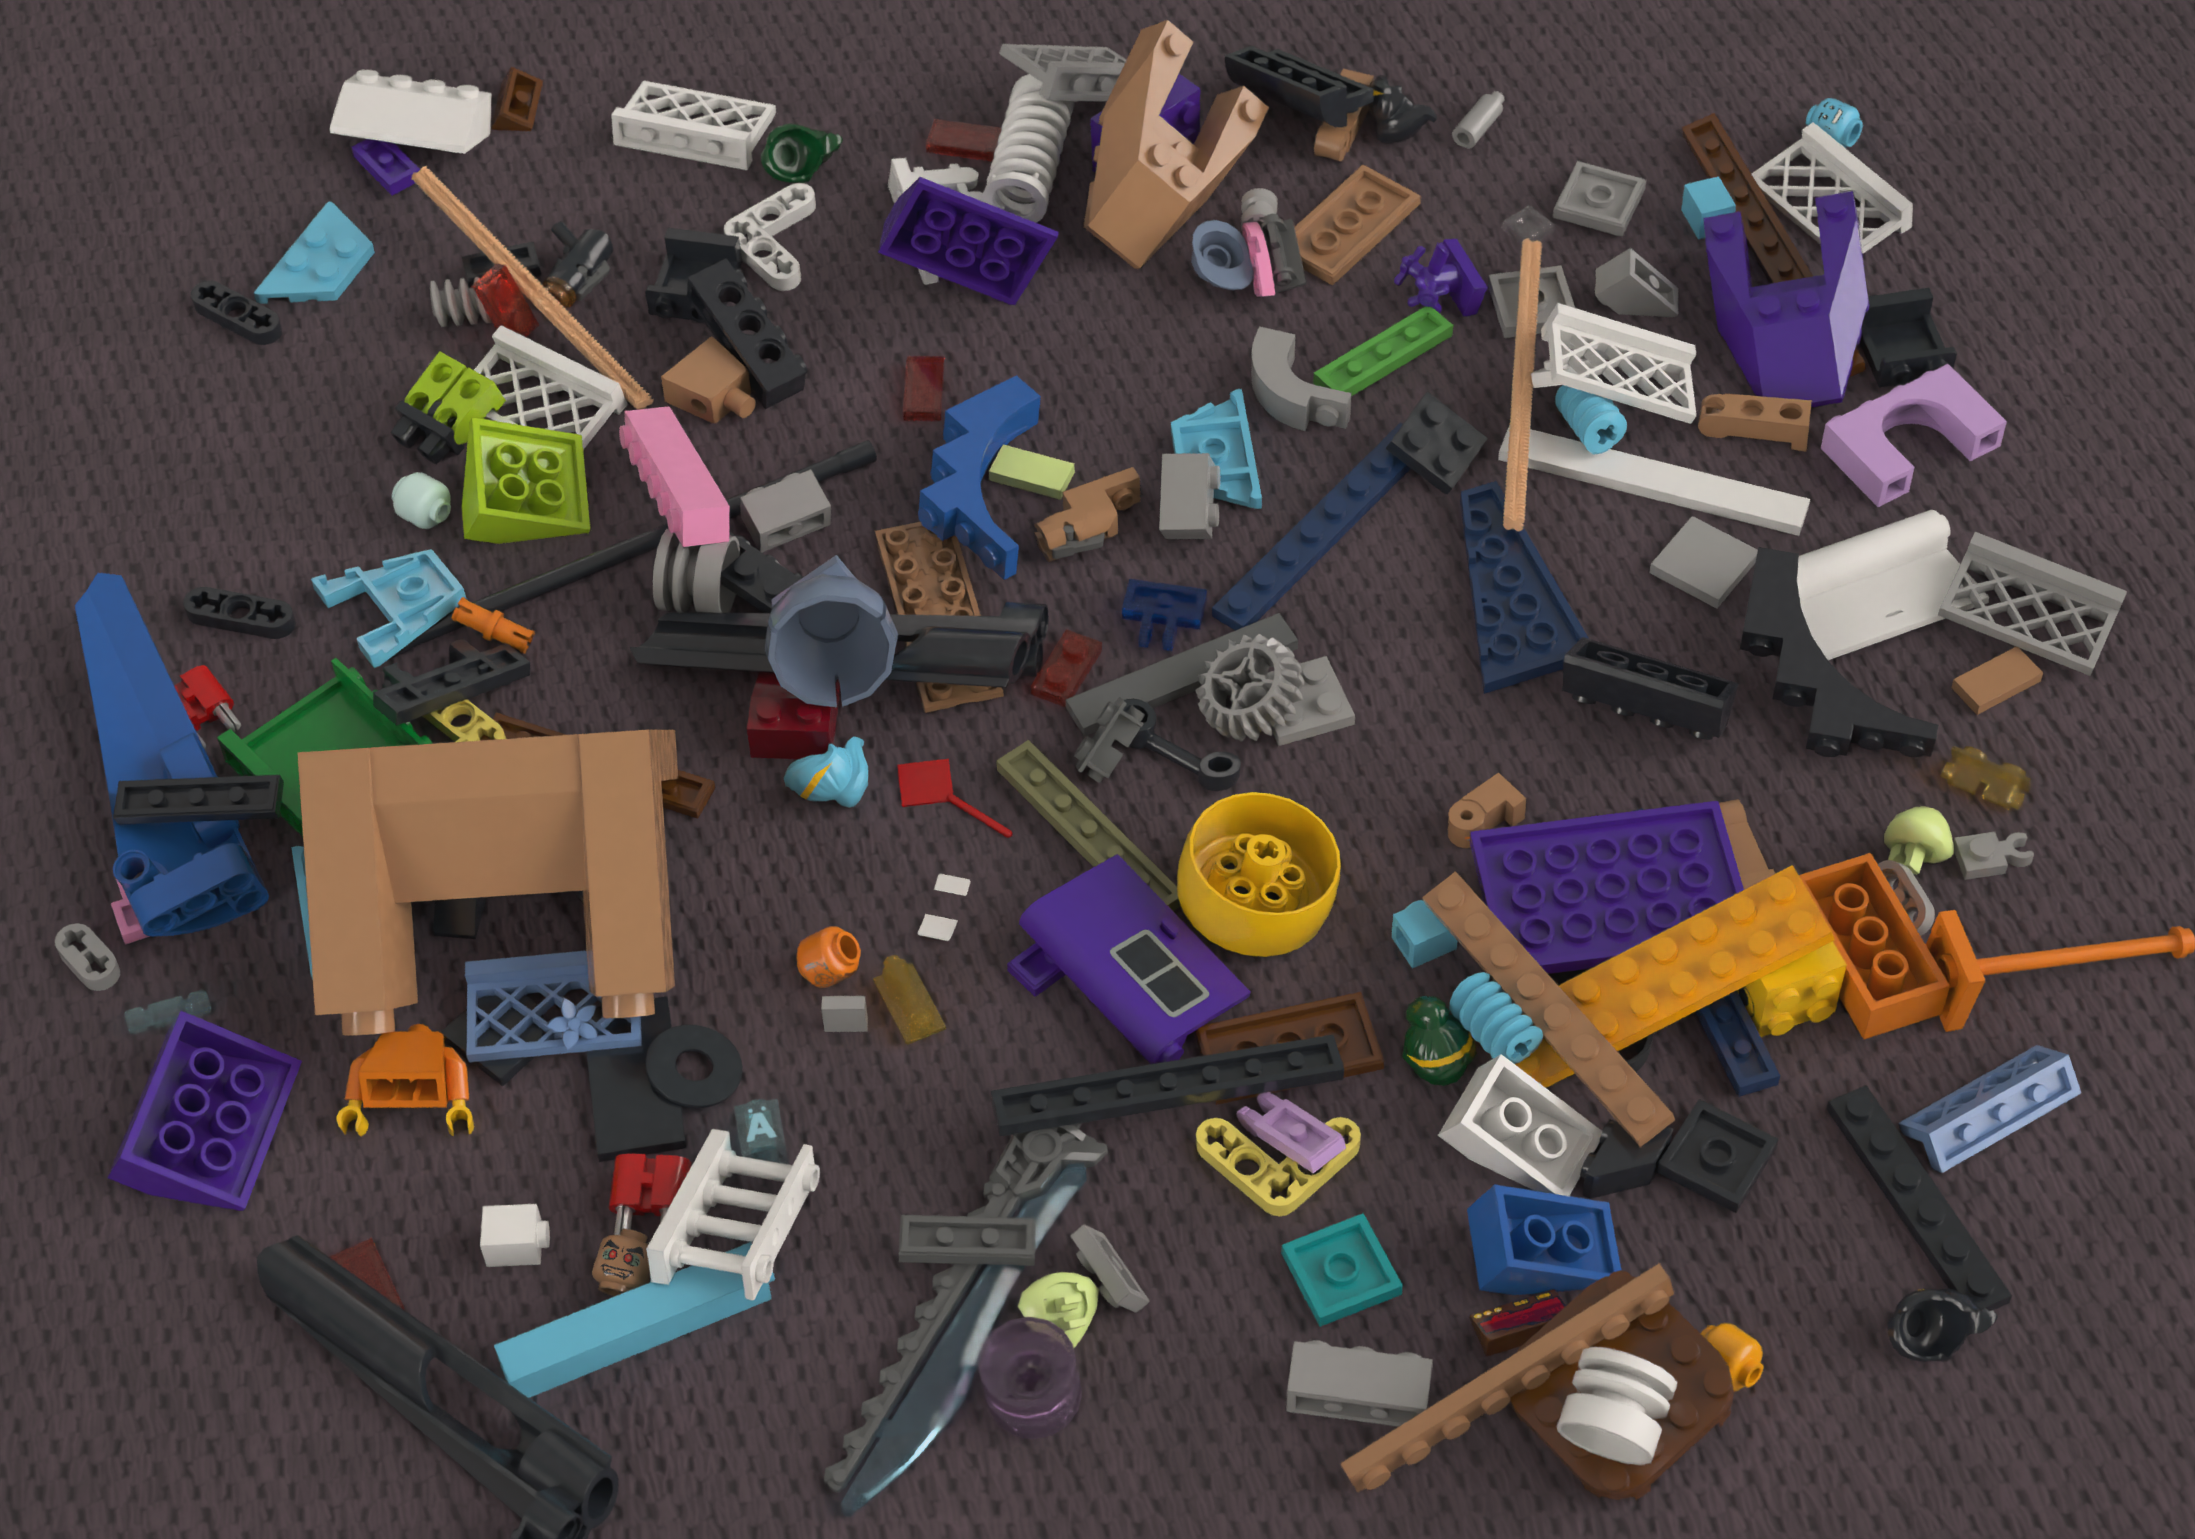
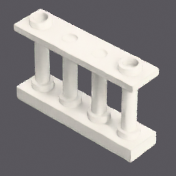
[646,1129,820,1300]

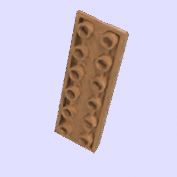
[875,522,1004,713]

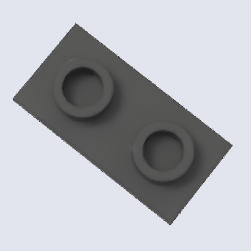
[1261,214,1307,294]
[1074,697,1145,783]

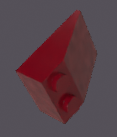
[747,672,840,759]

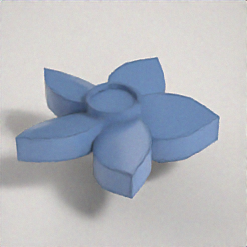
[546,998,598,1050]

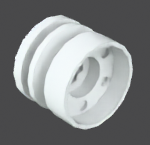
[1557,1347,1677,1465]

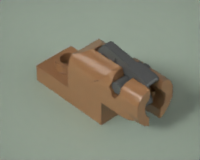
[1034,467,1140,562]

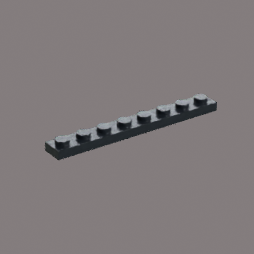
[991,1035,1345,1136]

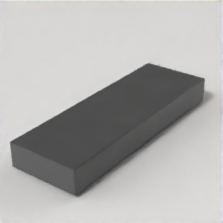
[898,1215,1036,1266]

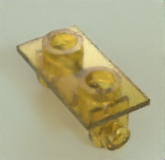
[1941,746,2031,810]
[873,955,946,1045]

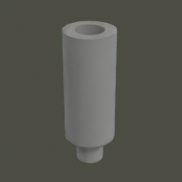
[1452,91,1504,149]

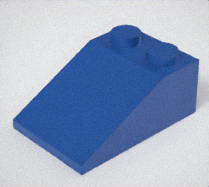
[1467,1185,1621,1295]

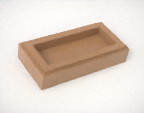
[1951,647,2043,715]

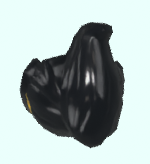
[1369,75,1437,144]
[1887,1289,1998,1362]

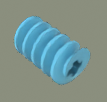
[1555,385,1627,454]
[1449,972,1544,1064]

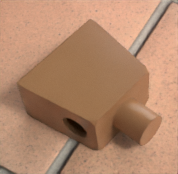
[661,336,756,423]

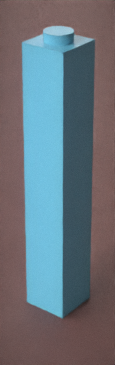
[494,1242,775,1398]

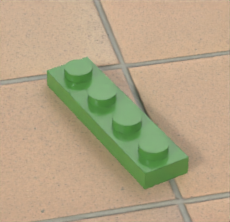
[1313,307,1453,396]

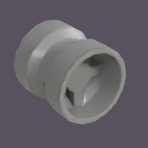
[1241,188,1277,230]

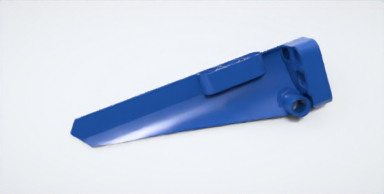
[74,573,269,937]

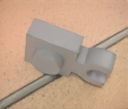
[1953,832,2034,880]

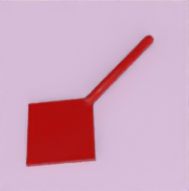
[897,759,1012,838]

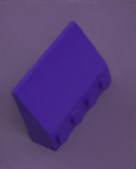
[878,177,1059,305]
[107,1011,302,1211]

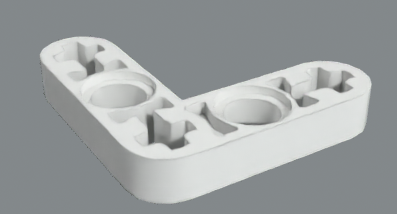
[724,183,816,291]

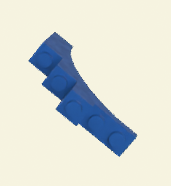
[918,375,1041,580]

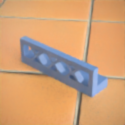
[1898,1045,2081,1173]

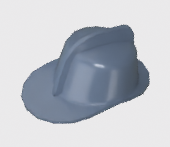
[1191,220,1254,290]

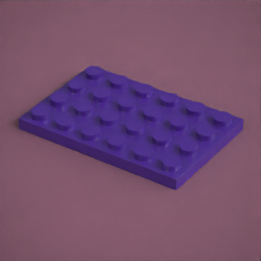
[1469,801,1744,974]

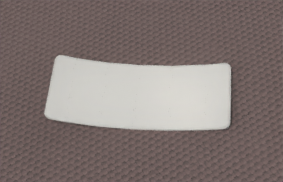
[917,874,970,941]

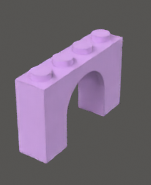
[1821,364,2007,507]

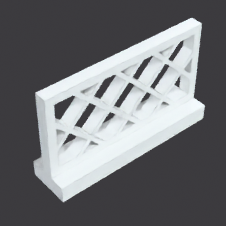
[612,81,776,170]
[1752,122,1913,254]
[1541,303,1696,424]
[474,326,628,450]

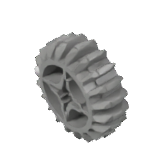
[1195,634,1305,742]

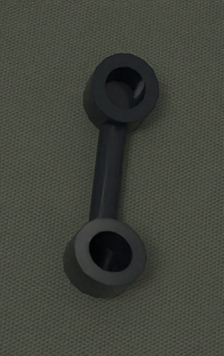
[1123,698,1241,792]

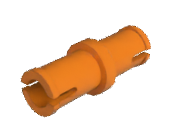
[452,597,535,654]

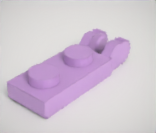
[1236,1092,1346,1173]

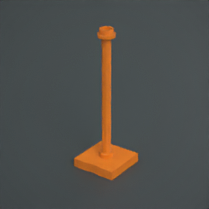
[1925,910,2195,1032]

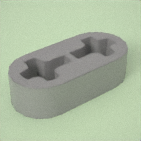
[55,923,120,991]

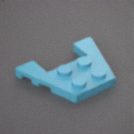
[311,549,467,668]

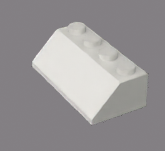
[330,70,491,154]

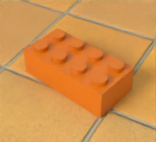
[1799,853,1950,1040]

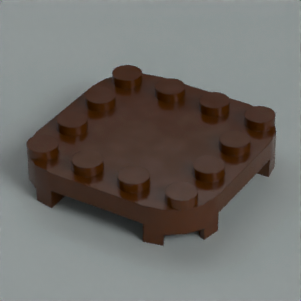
[1510,1270,1734,1500]

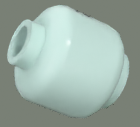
[392,472,451,529]

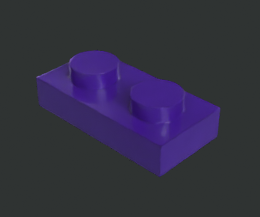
[352,139,420,195]

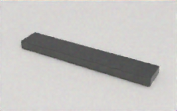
[1066,613,1298,736]

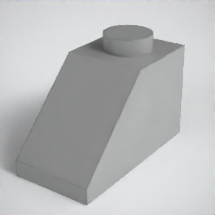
[1595,248,1678,317]

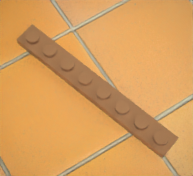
[1422,871,1675,1148]
[1340,1263,1674,1492]

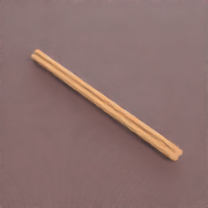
[412,166,654,410]
[1503,238,1542,532]

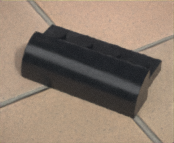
[1225,46,1374,127]

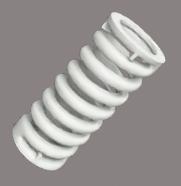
[983,74,1075,223]

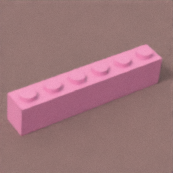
[619,406,729,547]

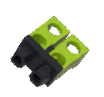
[390,351,506,465]

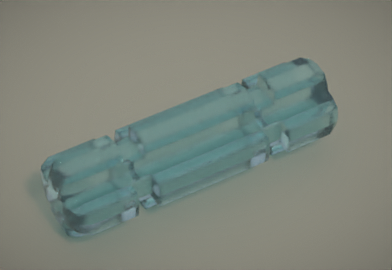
[125,990,211,1035]

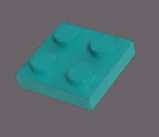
[1281,1213,1403,1327]

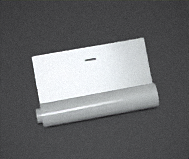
[1797,510,1989,660]

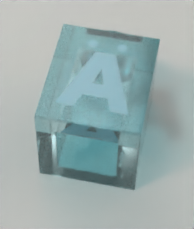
[734,1099,789,1165]

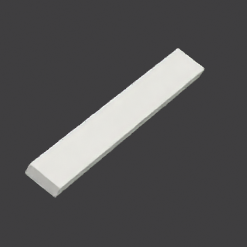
[1498,425,1810,536]

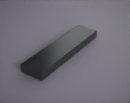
[113,775,284,824]

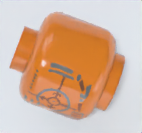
[797,926,860,988]

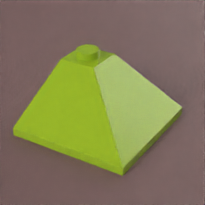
[462,417,590,544]

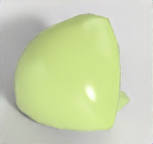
[1884,806,1954,874]
[1018,1272,1099,1351]

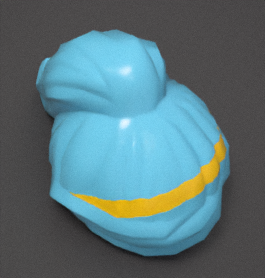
[784,737,868,808]

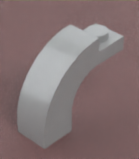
[1251,327,1351,431]

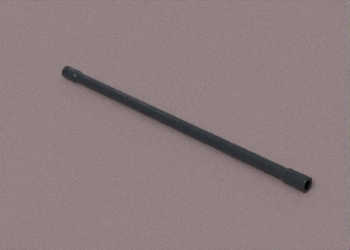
[388,440,877,660]

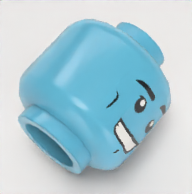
[1806,98,1863,148]

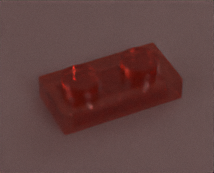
[472,264,539,337]
[1031,629,1102,707]

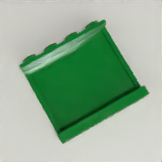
[217,658,433,837]

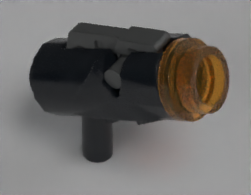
[542,221,614,308]

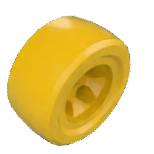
[1177,792,1340,957]

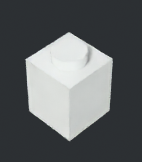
[480,1204,550,1267]

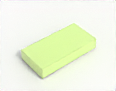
[989,445,1075,500]

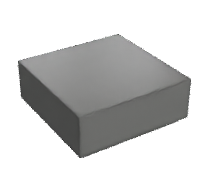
[821,996,868,1032]

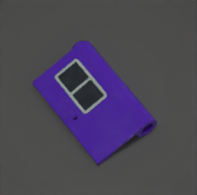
[1019,854,1251,1064]

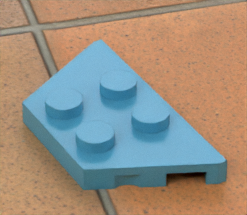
[254,201,375,304]
[1171,389,1262,509]

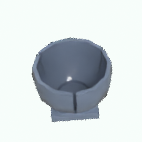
[765,555,898,707]

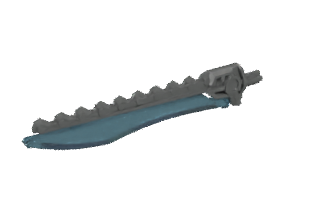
[824,1123,1108,1517]

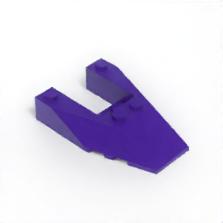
[1703,191,1869,407]

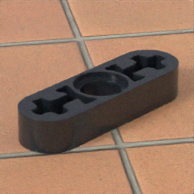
[190,281,282,345]
[183,587,296,639]

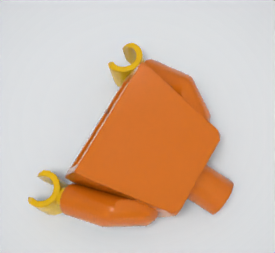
[337,1024,474,1136]

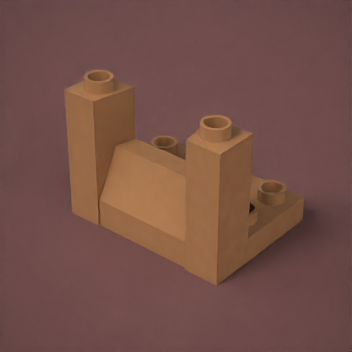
[297,730,678,1036]

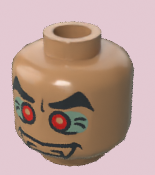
[592,1229,651,1297]

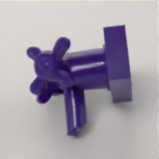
[1394,238,1487,317]

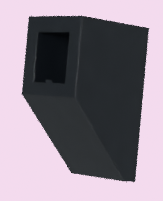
[1580,1119,1673,1199]

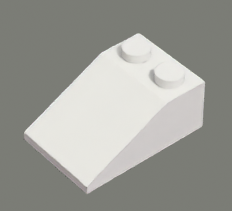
[1438,1054,1602,1196]

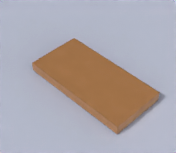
[1295,165,1421,285]

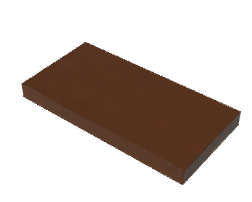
[1194,991,1385,1105]

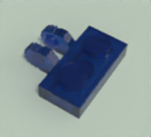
[1122,579,1207,651]

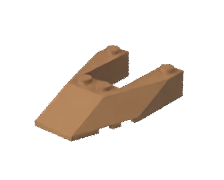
[1084,20,1269,269]

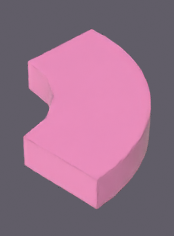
[1242,222,1275,296]

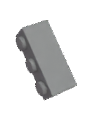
[1286,1340,1433,1426]

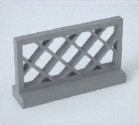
[999,44,1127,101]
[1938,532,2127,676]

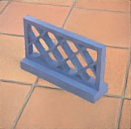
[465,951,641,1062]

